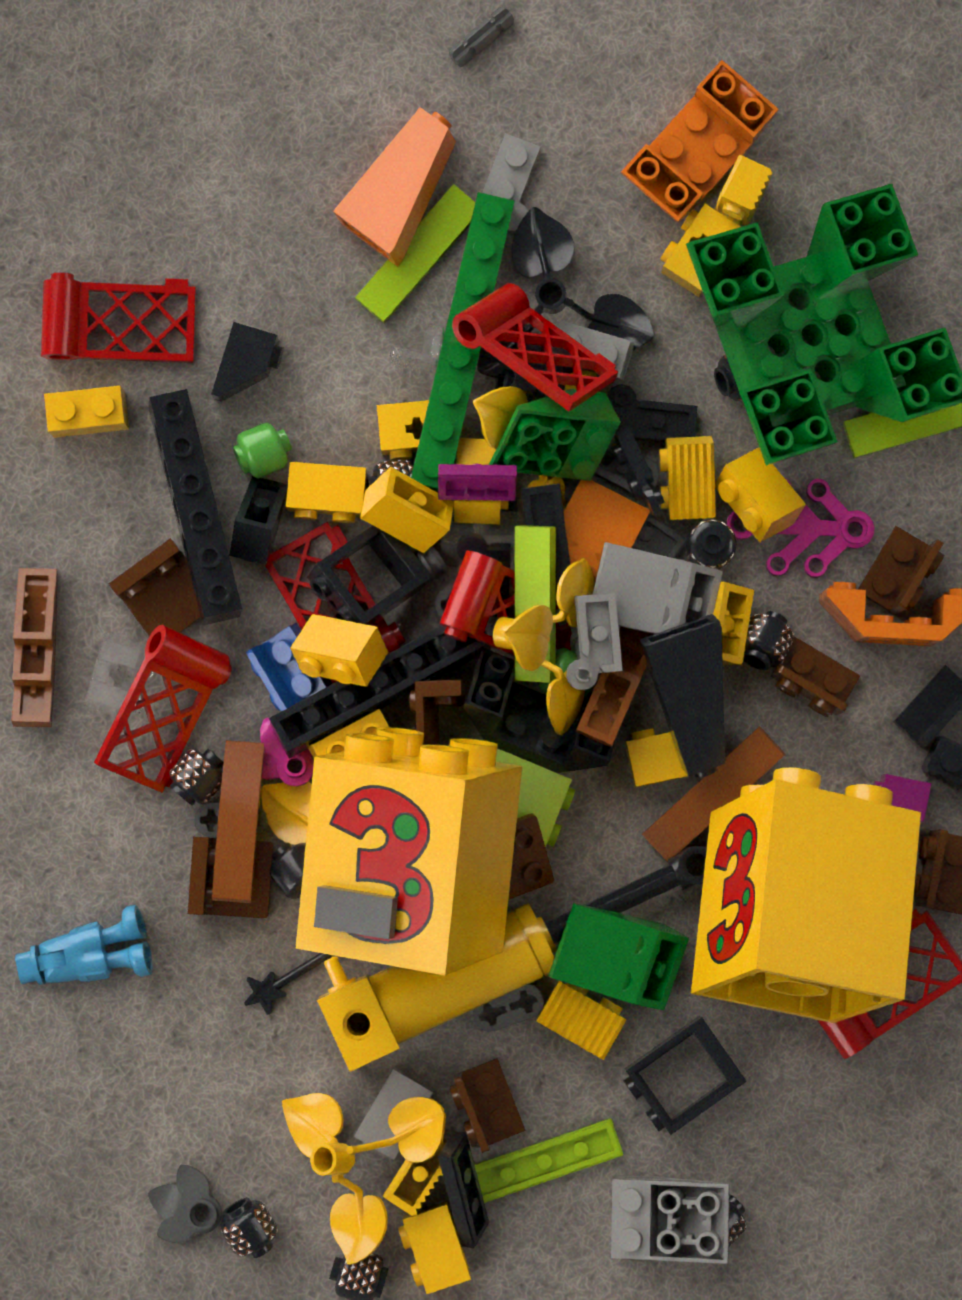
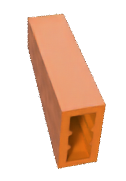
[333,107,456,267]

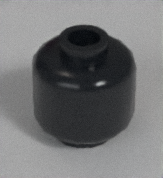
[270,843,306,899]

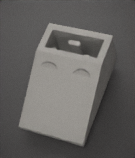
[593,542,723,635]
[611,1175,730,1264]

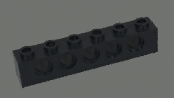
[148,389,242,626]
[269,626,491,759]

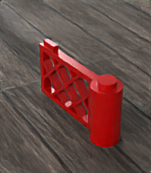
[41,273,196,363]
[452,283,618,412]
[265,522,406,683]
[439,550,572,657]
[94,625,232,793]
[817,908,962,1059]

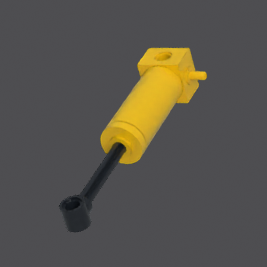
[317,846,707,1072]

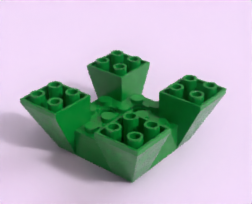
[686,184,962,466]

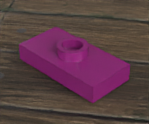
[438,464,517,501]

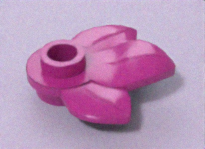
[260,718,314,787]

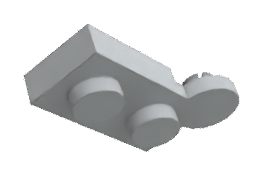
[482,133,541,232]
[566,593,623,690]

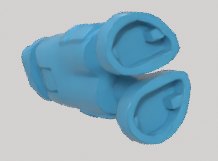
[15,904,153,985]

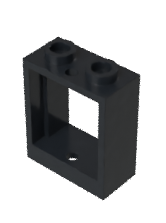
[307,525,432,625]
[623,1015,747,1135]

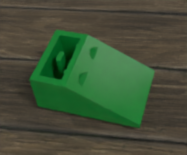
[489,389,621,481]
[548,903,689,1011]

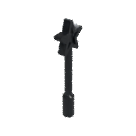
[244,953,334,1015]

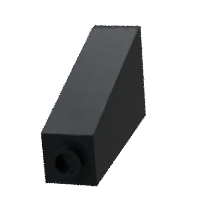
[639,614,725,778]

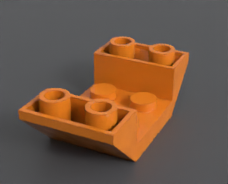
[621,60,779,223]
[819,582,962,647]

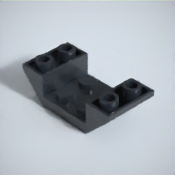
[463,647,616,773]

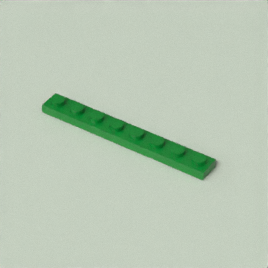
[411,192,515,492]

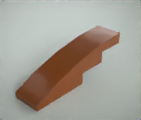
[11,568,58,727]
[575,627,651,747]
[642,726,785,862]
[212,740,265,903]

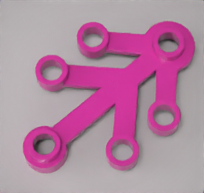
[726,478,874,578]

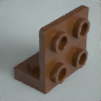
[857,526,945,615]
[108,538,201,636]
[771,637,860,717]
[409,680,471,745]
[508,813,554,900]
[914,829,962,915]
[187,836,274,918]
[449,1058,526,1153]

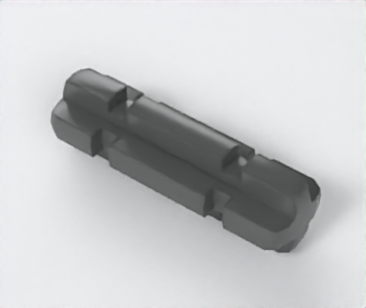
[449,6,514,67]

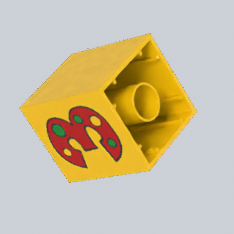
[296,727,522,975]
[691,768,921,1023]

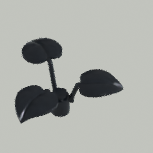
[477,207,654,378]

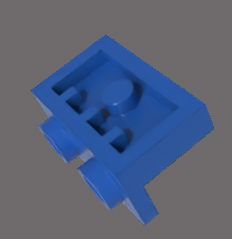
[246,623,333,711]

